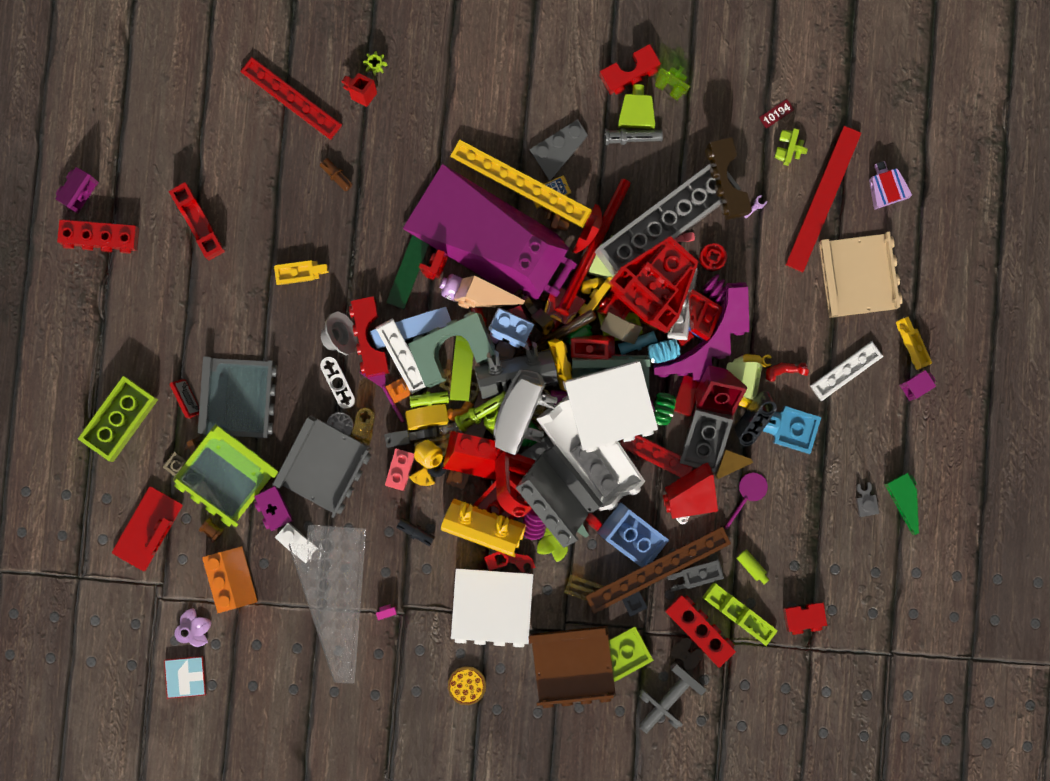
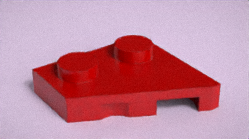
[688,289,723,341]

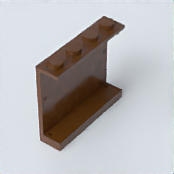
[528,626,616,708]

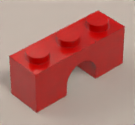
[599,44,661,95]

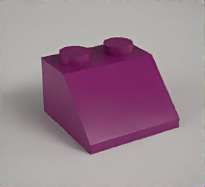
[55,167,99,214]

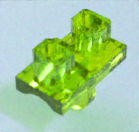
[655,66,690,101]

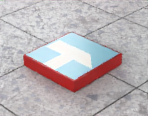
[164,656,207,699]

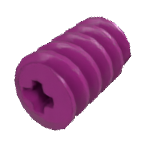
[702,274,726,307]
[523,509,547,540]

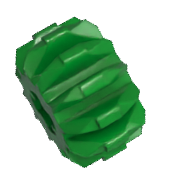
[653,392,676,426]

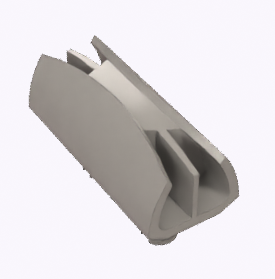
[493,370,557,455]

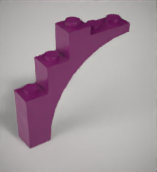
[653,282,749,382]

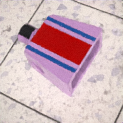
[869,161,912,210]

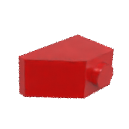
[571,335,615,360]

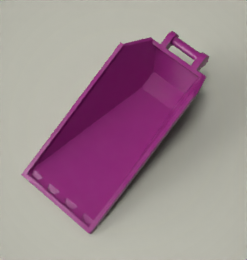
[403,164,577,299]

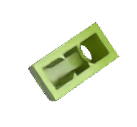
[618,84,655,130]

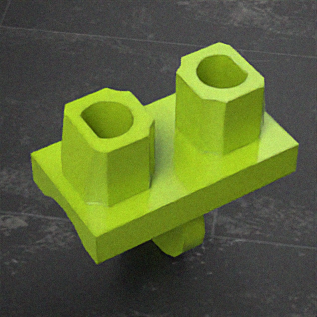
[774,128,808,166]

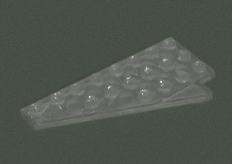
[289,525,366,684]

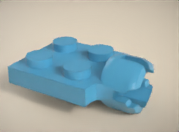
[763,406,821,454]

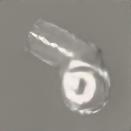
[439,423,465,435]

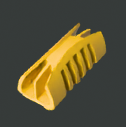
[441,499,526,557]

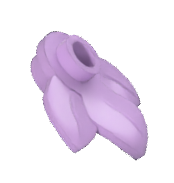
[174,608,211,647]

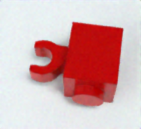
[341,73,377,107]

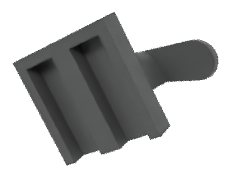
[638,661,706,734]

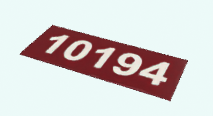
[759,99,794,129]

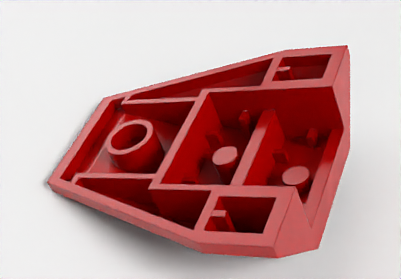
[609,236,699,333]

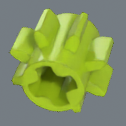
[363,51,387,76]

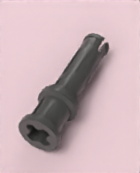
[604,128,663,145]

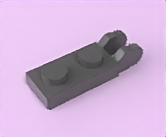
[667,560,724,592]

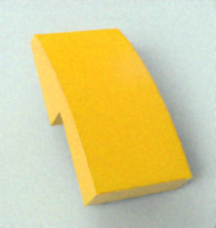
[405,404,449,430]

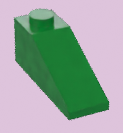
[884,473,919,535]

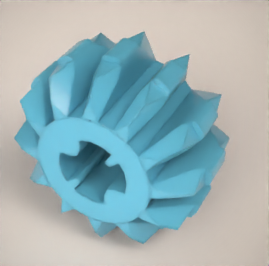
[648,339,681,364]

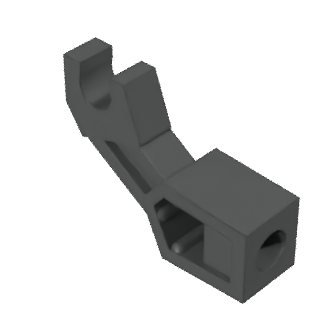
[384,428,437,448]

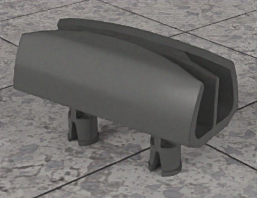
[474,342,557,399]

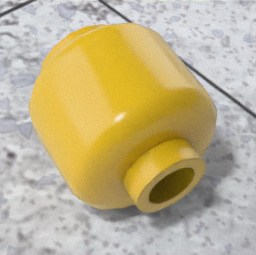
[414,440,443,469]

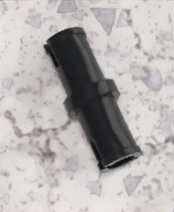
[396,518,435,547]

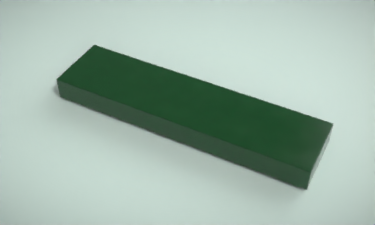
[386,235,429,310]

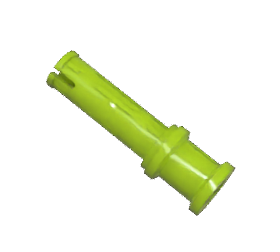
[455,391,506,432]

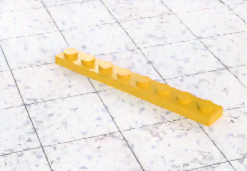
[450,140,592,228]

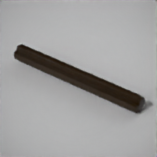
[513,310,596,358]

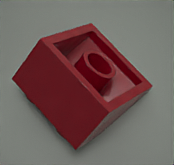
[695,365,747,416]

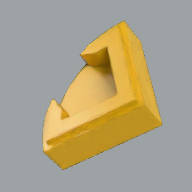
[409,467,435,486]

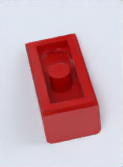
[674,375,700,417]

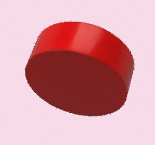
[585,513,602,531]

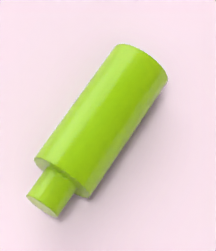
[736,549,770,584]

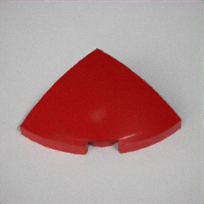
[573,204,602,253]

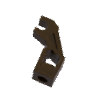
[514,289,555,335]

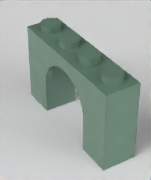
[408,312,496,388]

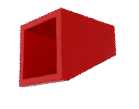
[662,463,718,519]

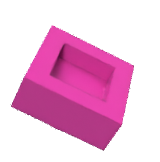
[376,604,398,620]

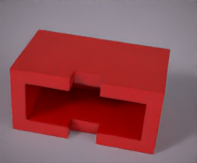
[783,602,827,635]

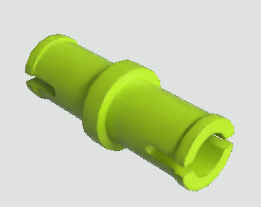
[409,391,449,408]

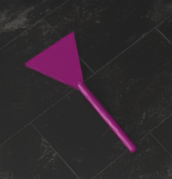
[360,372,404,423]

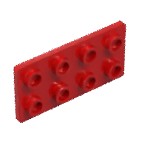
[112,487,183,571]

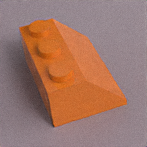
[202,546,258,613]

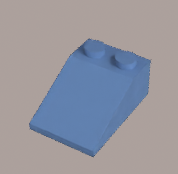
[597,502,669,567]

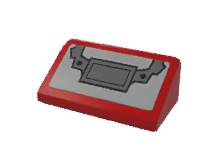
[170,379,200,419]

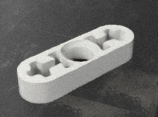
[320,357,355,409]

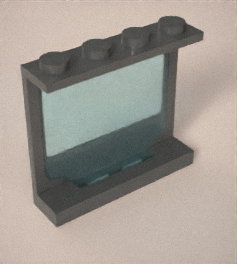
[198,357,277,438]

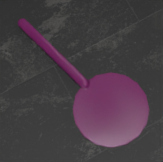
[725,473,768,530]

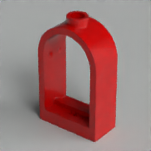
[495,451,536,517]

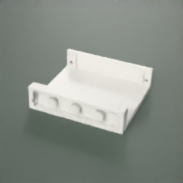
[563,361,658,452]
[451,569,533,647]

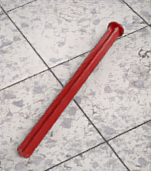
[555,179,631,316]

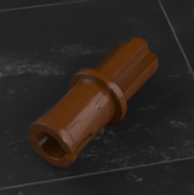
[320,158,353,191]

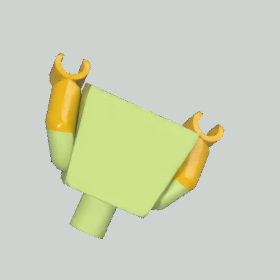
[726,354,772,408]

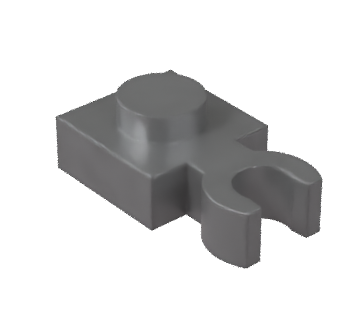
[856,482,879,517]

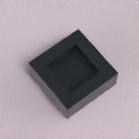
[622,591,647,617]

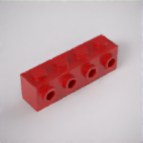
[57,220,139,254]

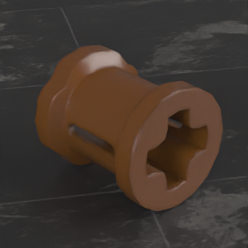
[199,517,224,543]

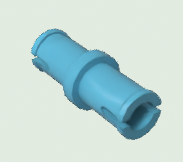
[618,331,658,355]

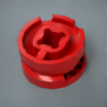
[699,243,727,272]

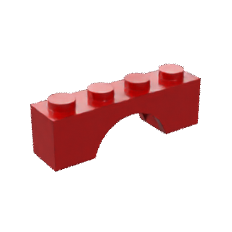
[168,182,225,261]
[349,296,390,378]

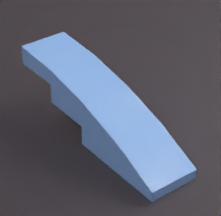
[370,307,451,349]

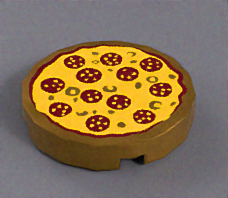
[448,666,486,705]

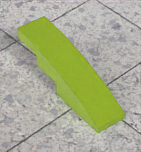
[450,336,474,402]
[702,582,778,646]

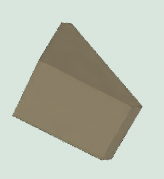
[600,312,642,344]

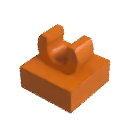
[386,377,412,404]

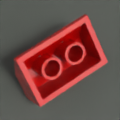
[442,431,503,480]

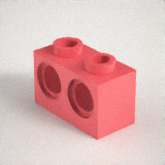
[385,449,414,491]

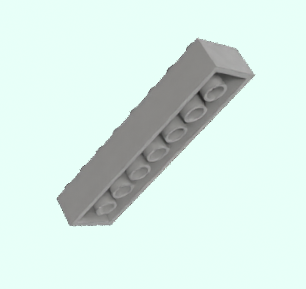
[595,163,741,276]

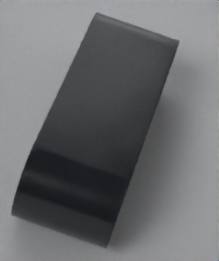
[735,391,777,446]

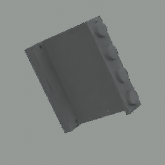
[273,415,372,518]
[515,445,603,548]

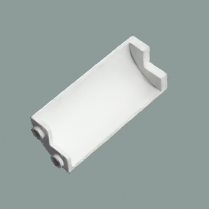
[536,395,645,511]

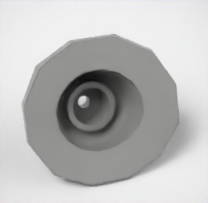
[321,311,357,355]

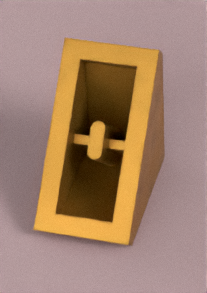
[715,450,753,479]

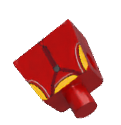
[544,284,586,332]

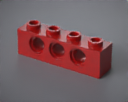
[664,595,736,668]

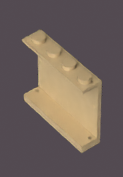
[819,232,902,318]

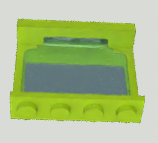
[173,424,279,527]

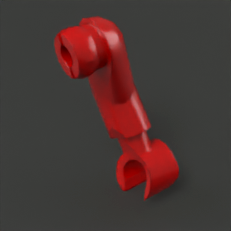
[766,363,809,381]

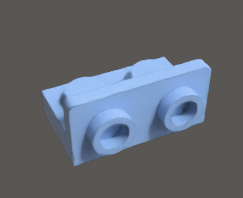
[489,308,534,348]

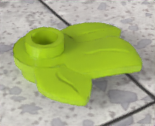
[537,528,568,562]

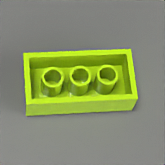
[78,376,158,462]

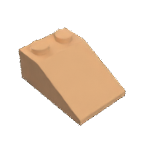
[453,276,525,309]

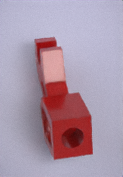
[484,551,536,573]

